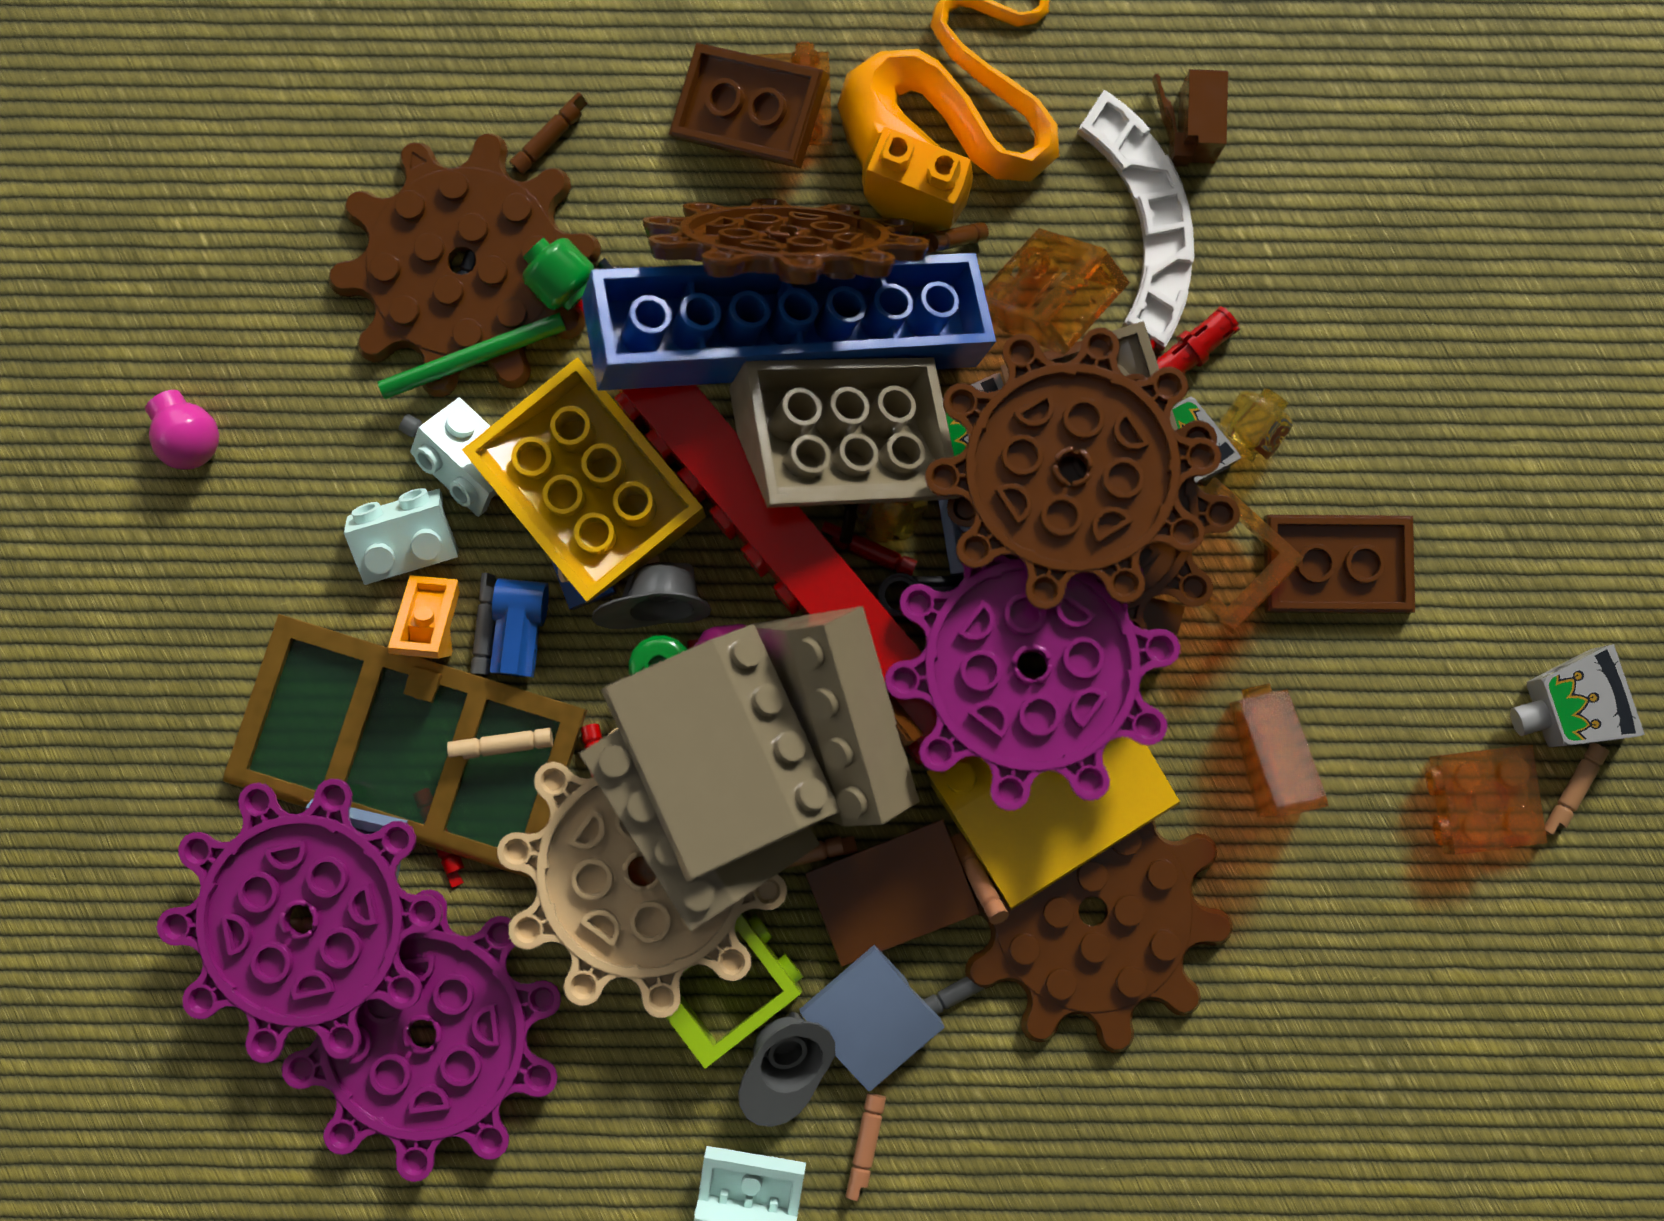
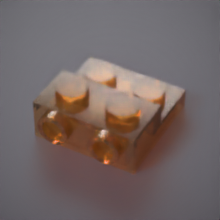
[1425,745,1547,855]

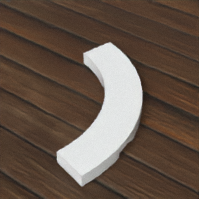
[1077,89,1194,351]

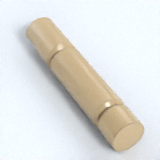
[447,728,553,759]

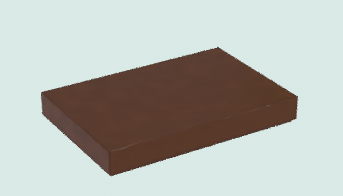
[669,43,830,169]
[1264,515,1415,614]
[805,819,981,967]

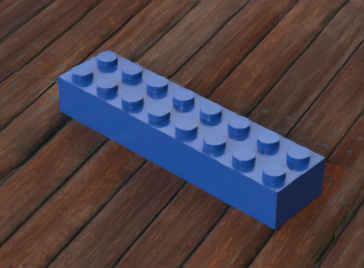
[582,253,996,391]

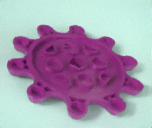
[885,555,1180,811]
[157,778,443,1063]
[282,889,561,1182]

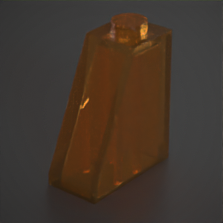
[1229,683,1329,818]

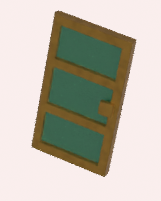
[223,614,587,879]

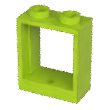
[666,912,803,1069]

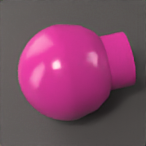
[145,390,219,470]

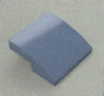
[799,945,945,1092]

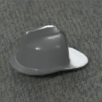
[592,562,711,629]
[738,1011,835,1127]

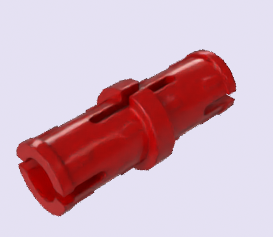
[1156,306,1240,374]

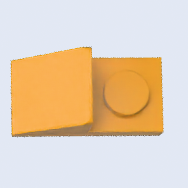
[388,575,460,659]

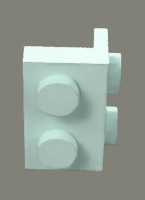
[411,397,497,516]
[344,488,458,585]
[694,1146,806,1221]

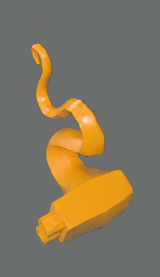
[837,0,1059,234]

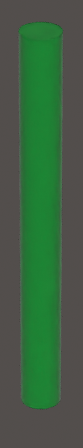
[378,312,567,400]

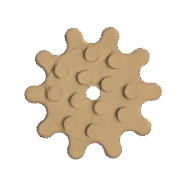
[497,728,787,1018]

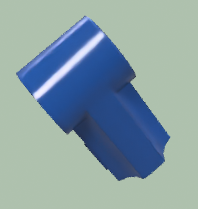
[490,578,549,678]

